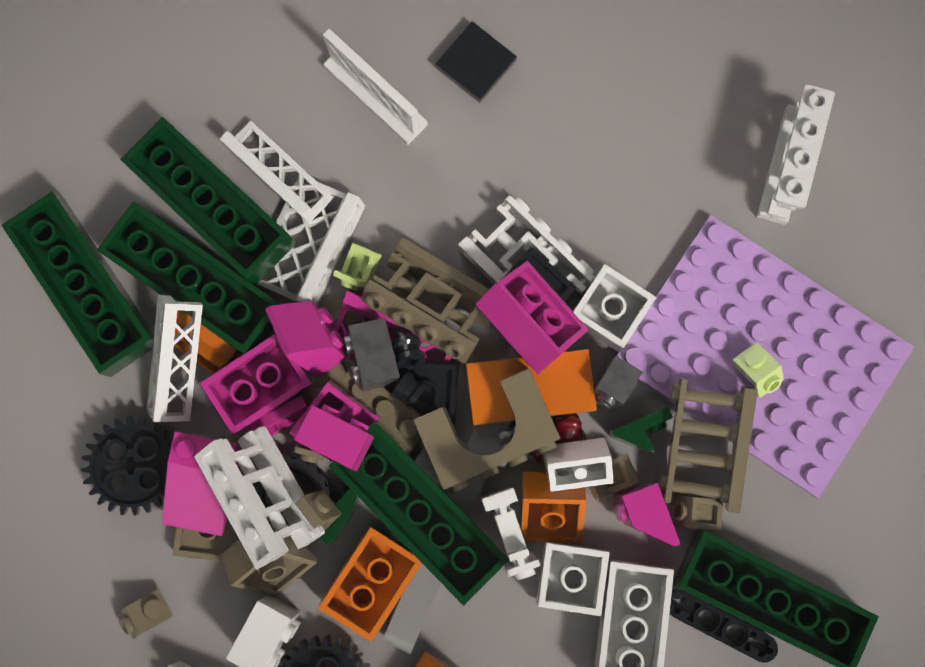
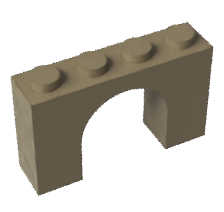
[414,369,561,493]

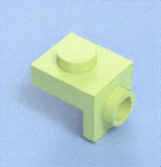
[333,243,382,291]
[733,342,784,397]

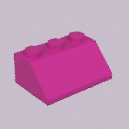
[476,261,589,375]
[200,334,312,435]

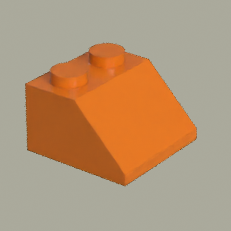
[520,472,586,543]

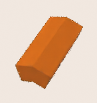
[174,310,240,374]

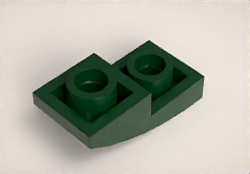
[320,485,359,546]

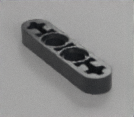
[669,589,778,663]

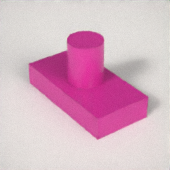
[248,395,310,437]

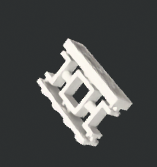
[757,85,835,225]
[458,195,595,295]
[194,426,325,570]
[481,487,540,580]

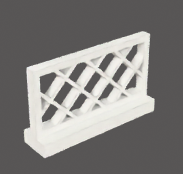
[323,29,428,145]
[257,176,366,306]

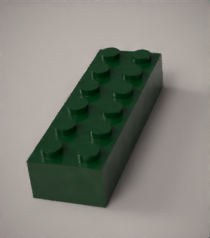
[120,117,297,286]
[1,191,154,377]
[97,201,280,354]
[329,421,509,606]
[672,529,879,667]

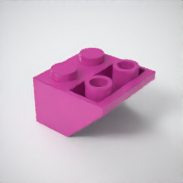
[289,380,380,462]

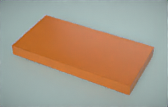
[466,349,597,426]

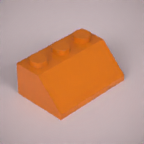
[318,523,422,643]

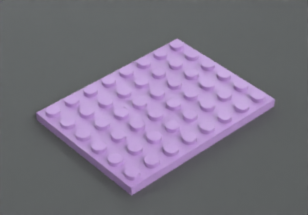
[616,215,914,498]

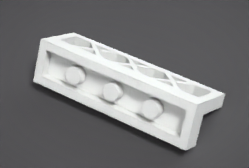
[220,120,334,223]
[147,295,203,422]

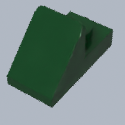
[608,407,673,454]

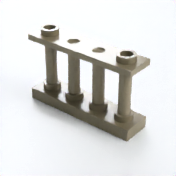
[659,377,758,514]

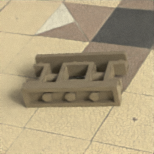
[361,237,492,363]

